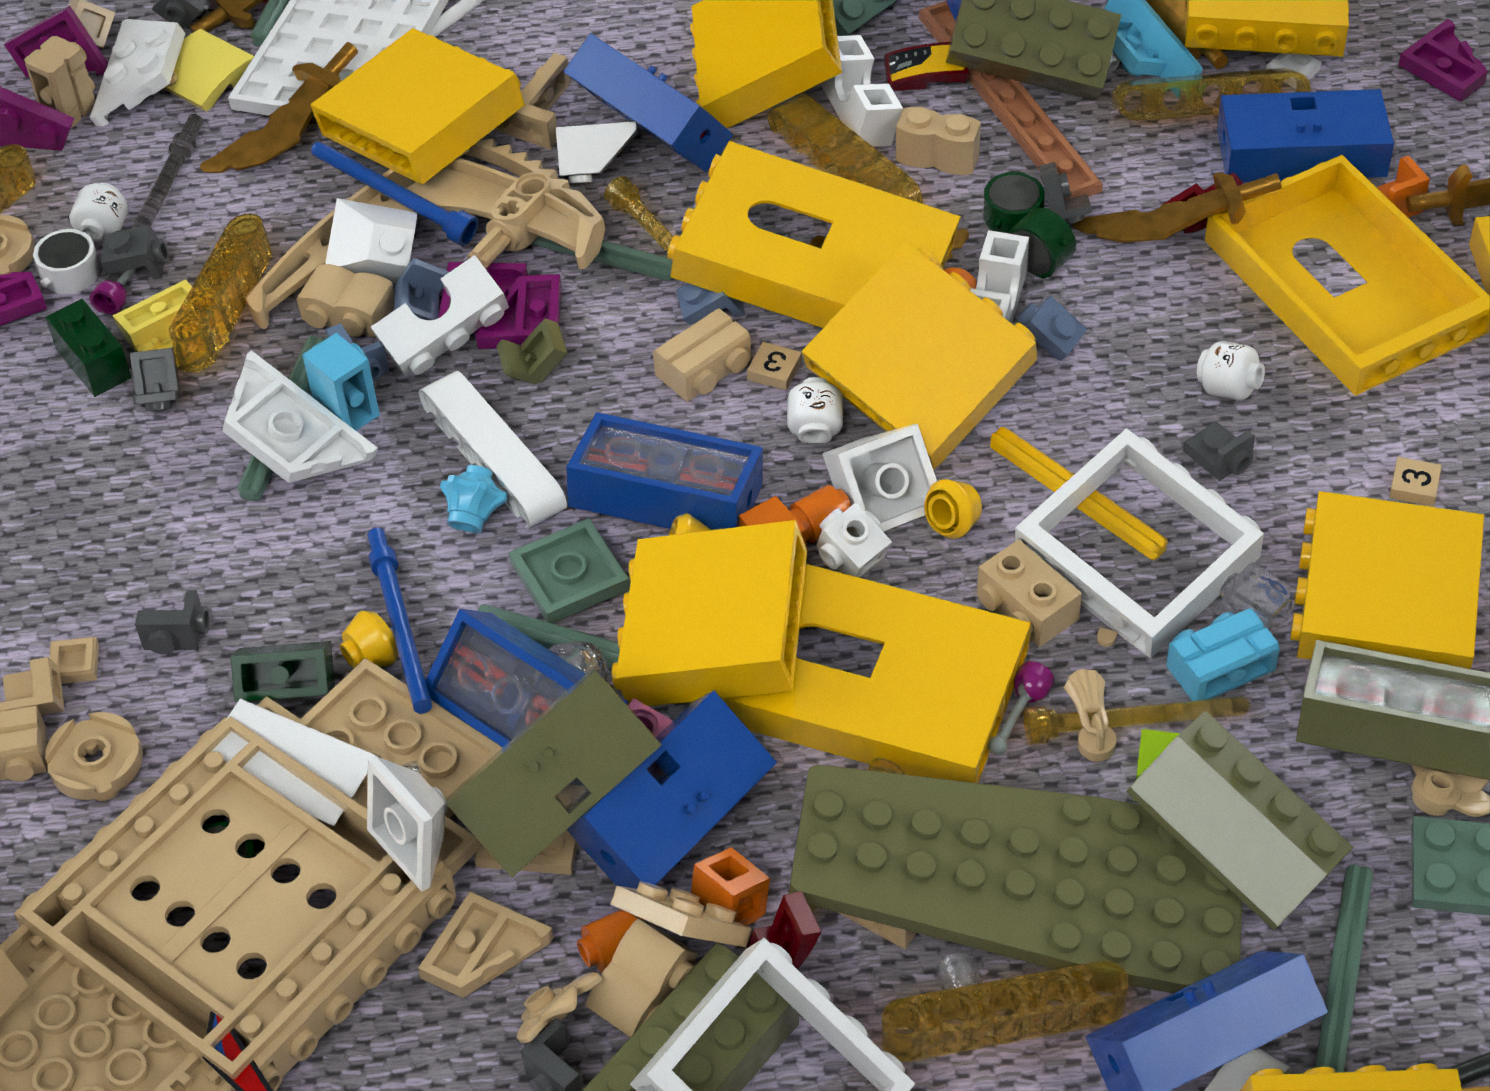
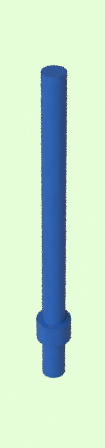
[367,527,432,714]

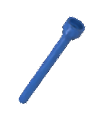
[311,142,479,247]

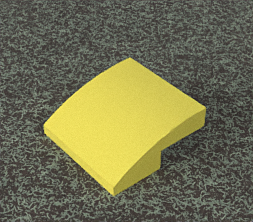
[163,29,254,112]
[113,279,230,368]

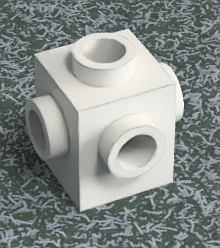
[816,502,892,578]

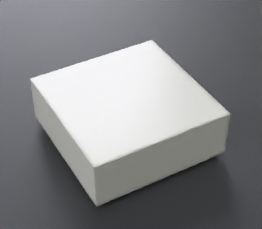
[1266,53,1322,89]

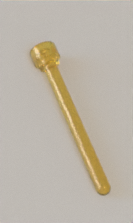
[604,176,673,253]
[1023,697,1250,745]

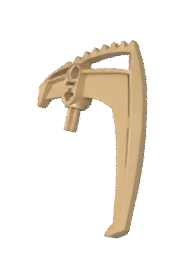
[244,139,605,329]

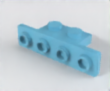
[1105,0,1203,98]

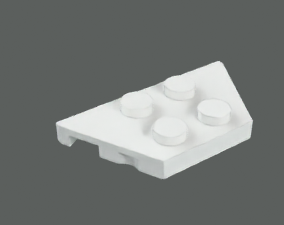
[90,19,186,126]
[222,350,378,483]

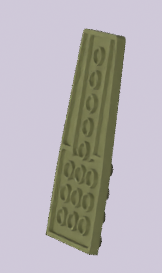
[788,765,1242,993]

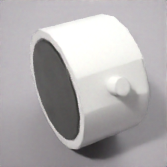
[33,229,101,294]

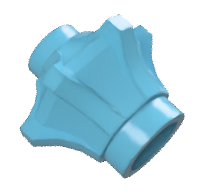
[440,465,508,533]

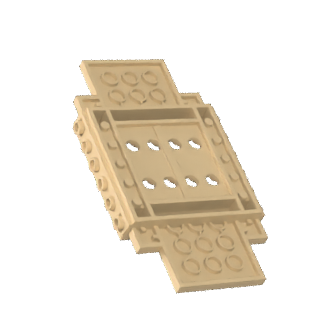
[0,658,502,1091]

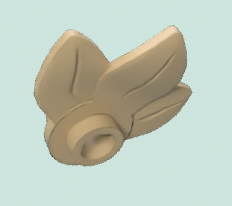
[1411,765,1490,817]
[516,972,603,1043]

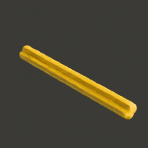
[990,427,1168,560]

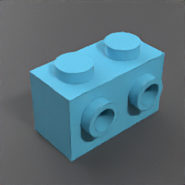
[302,332,380,431]

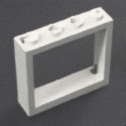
[1015,428,1264,658]
[630,938,915,1091]

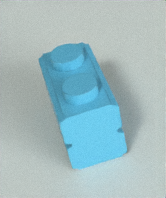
[1166,608,1280,705]

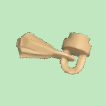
[1063,668,1117,762]

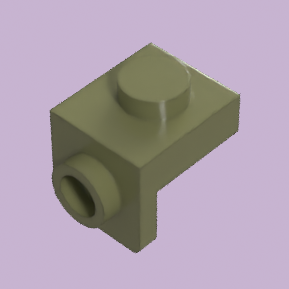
[496,318,567,384]

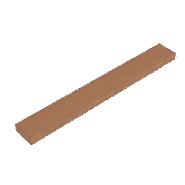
[919,1,1103,200]

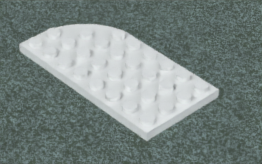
[228,0,449,117]

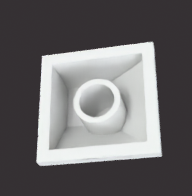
[556,121,638,184]
[325,198,417,286]
[822,424,937,532]
[367,756,448,892]

